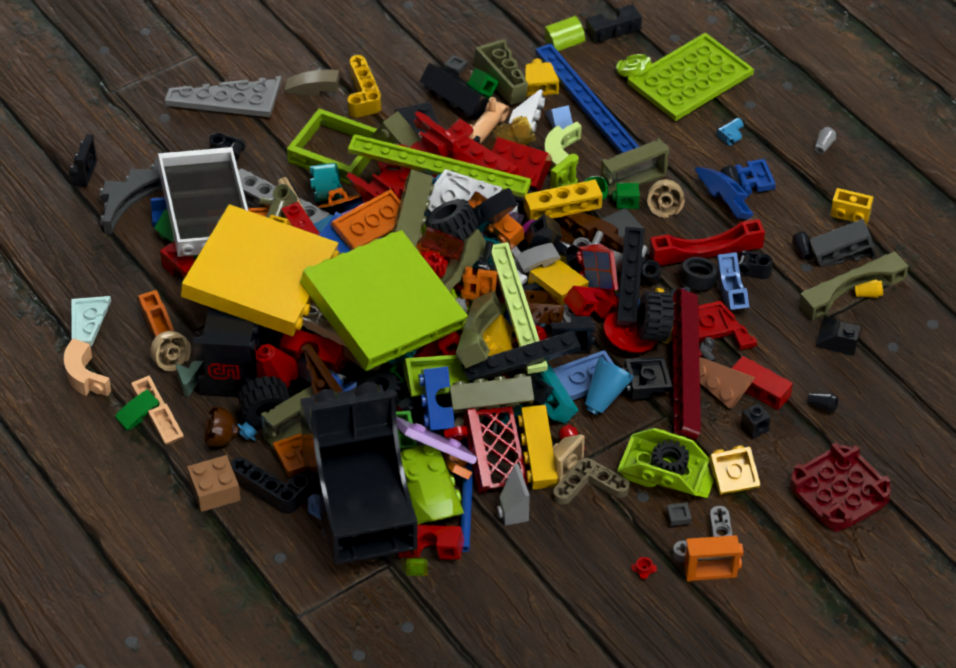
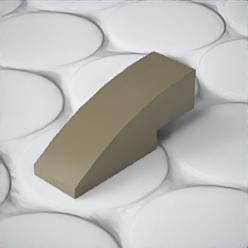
[284,70,340,96]

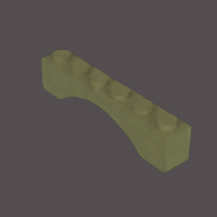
[440,229,486,292]
[799,251,908,321]
[456,290,503,368]

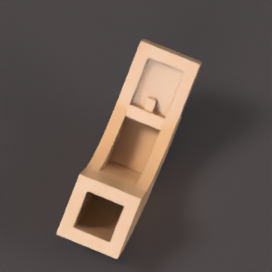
[64,338,111,397]

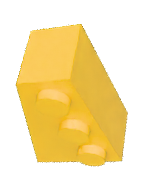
[482,314,514,356]

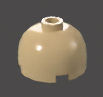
[647,179,685,218]
[150,331,191,371]

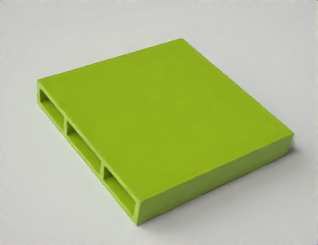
[300,230,468,371]

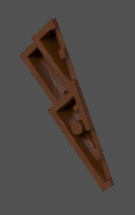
[301,343,343,394]

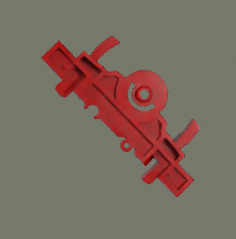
[347,111,474,203]

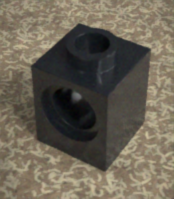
[741,403,771,439]

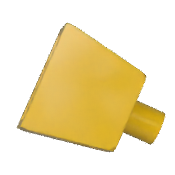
[525,59,559,97]

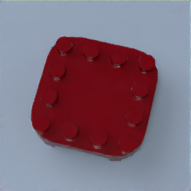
[790,442,891,532]

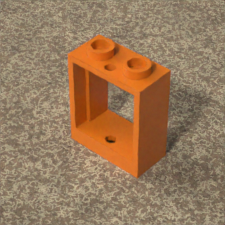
[684,535,743,581]

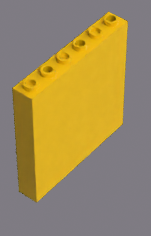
[181,204,340,336]

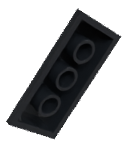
[419,63,497,118]

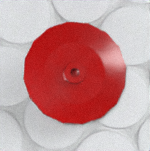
[603,311,657,353]

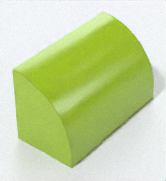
[545,16,585,51]

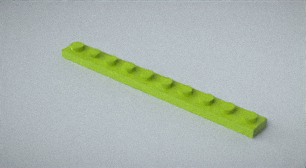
[348,134,531,198]

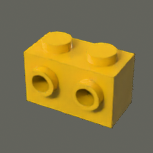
[830,188,874,225]

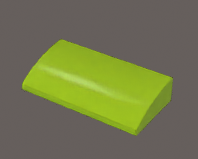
[402,355,488,397]

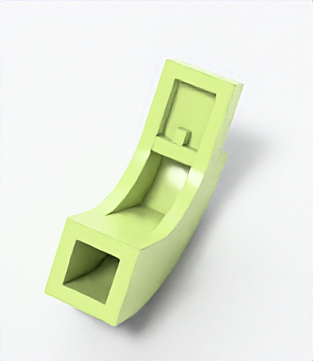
[545,122,581,172]

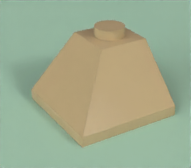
[553,434,585,484]

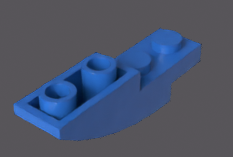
[695,167,754,219]

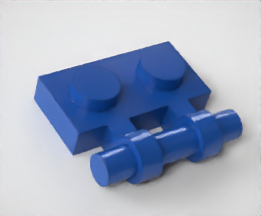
[734,159,776,195]

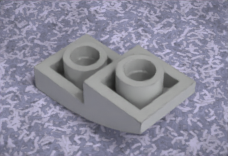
[516,243,561,273]

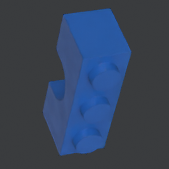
[418,366,455,431]

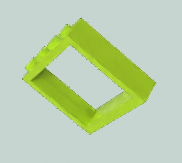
[287,108,377,185]

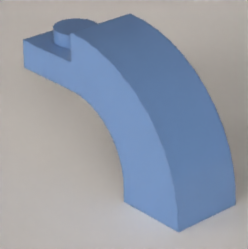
[717,252,749,310]

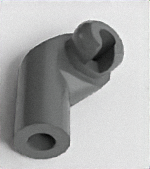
[699,337,717,362]

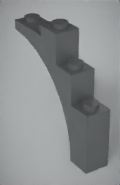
[100,157,201,235]

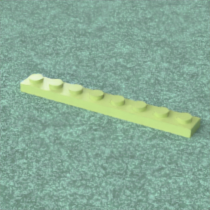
[491,242,548,374]

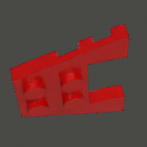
[698,301,757,357]

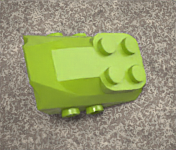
[617,428,714,498]
[401,444,464,525]

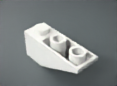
[508,90,545,139]

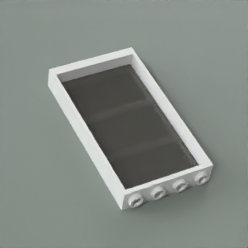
[158,147,248,257]

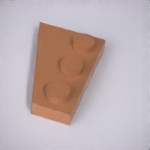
[699,357,755,409]

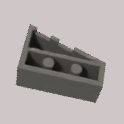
[810,219,877,267]

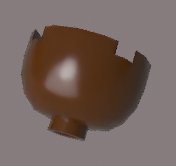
[204,406,238,447]

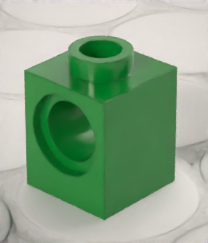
[612,183,640,209]

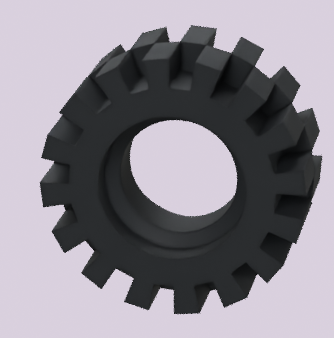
[651,440,689,475]

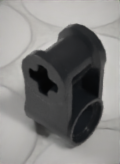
[209,133,246,161]
[554,240,581,271]
[738,251,772,279]

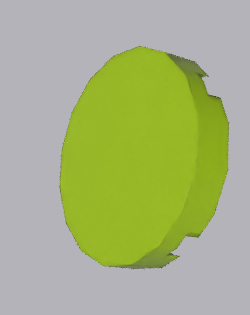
[616,54,652,77]

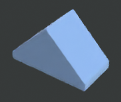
[545,105,573,129]

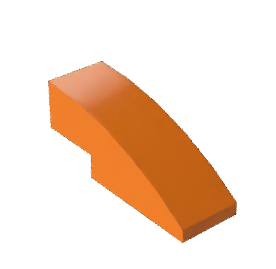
[138,290,174,338]

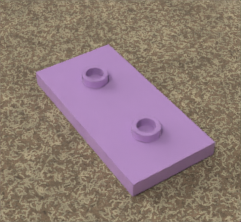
[396,417,478,464]

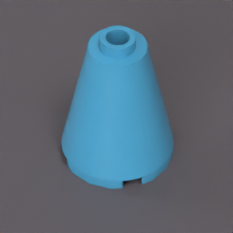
[585,357,634,415]

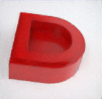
[444,426,469,441]

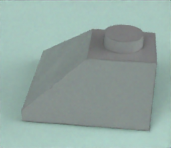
[497,464,530,526]

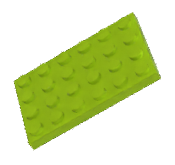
[627,33,754,121]

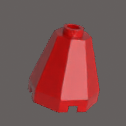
[256,344,298,389]

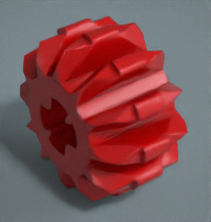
[420,249,448,279]

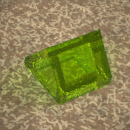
[406,558,428,576]

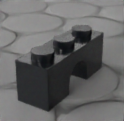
[585,4,642,44]

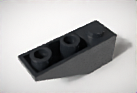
[518,214,562,253]

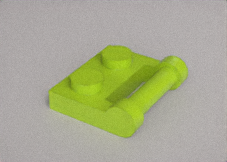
[550,154,579,189]

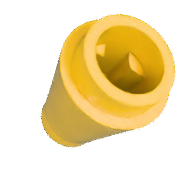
[855,279,883,298]

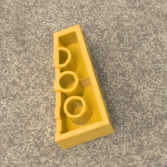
[518,405,558,490]

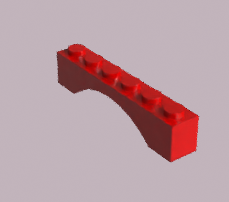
[649,219,765,266]

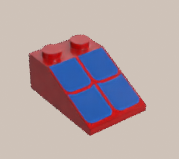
[576,244,618,290]

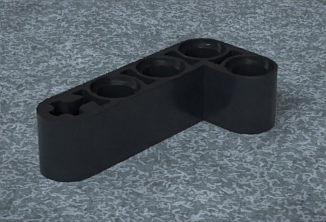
[231,457,310,514]

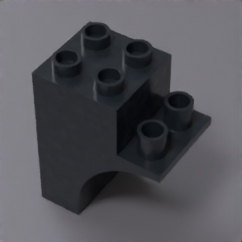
[300,382,418,565]

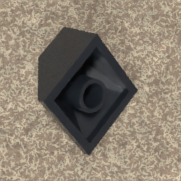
[816,317,863,356]

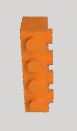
[468,192,525,250]

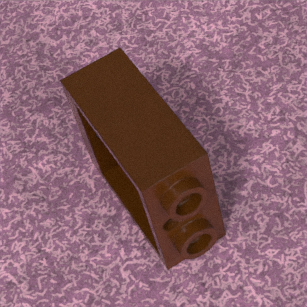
[524,290,565,324]

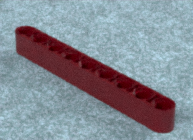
[673,288,701,440]

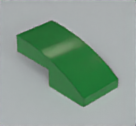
[115,389,159,431]

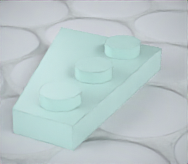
[72,296,111,346]

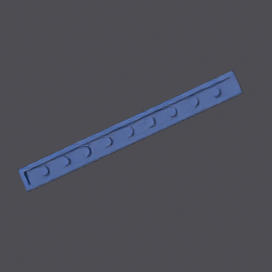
[535,43,639,154]

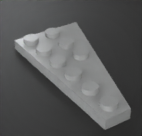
[165,76,282,117]

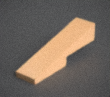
[131,375,184,446]

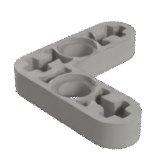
[673,506,732,562]

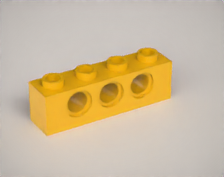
[524,179,603,221]

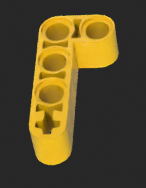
[348,55,381,118]

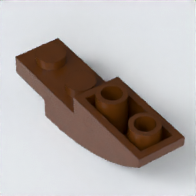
[561,213,624,253]

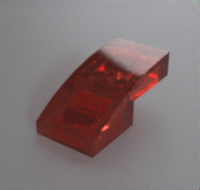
[421,227,465,261]

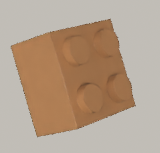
[187,455,240,512]

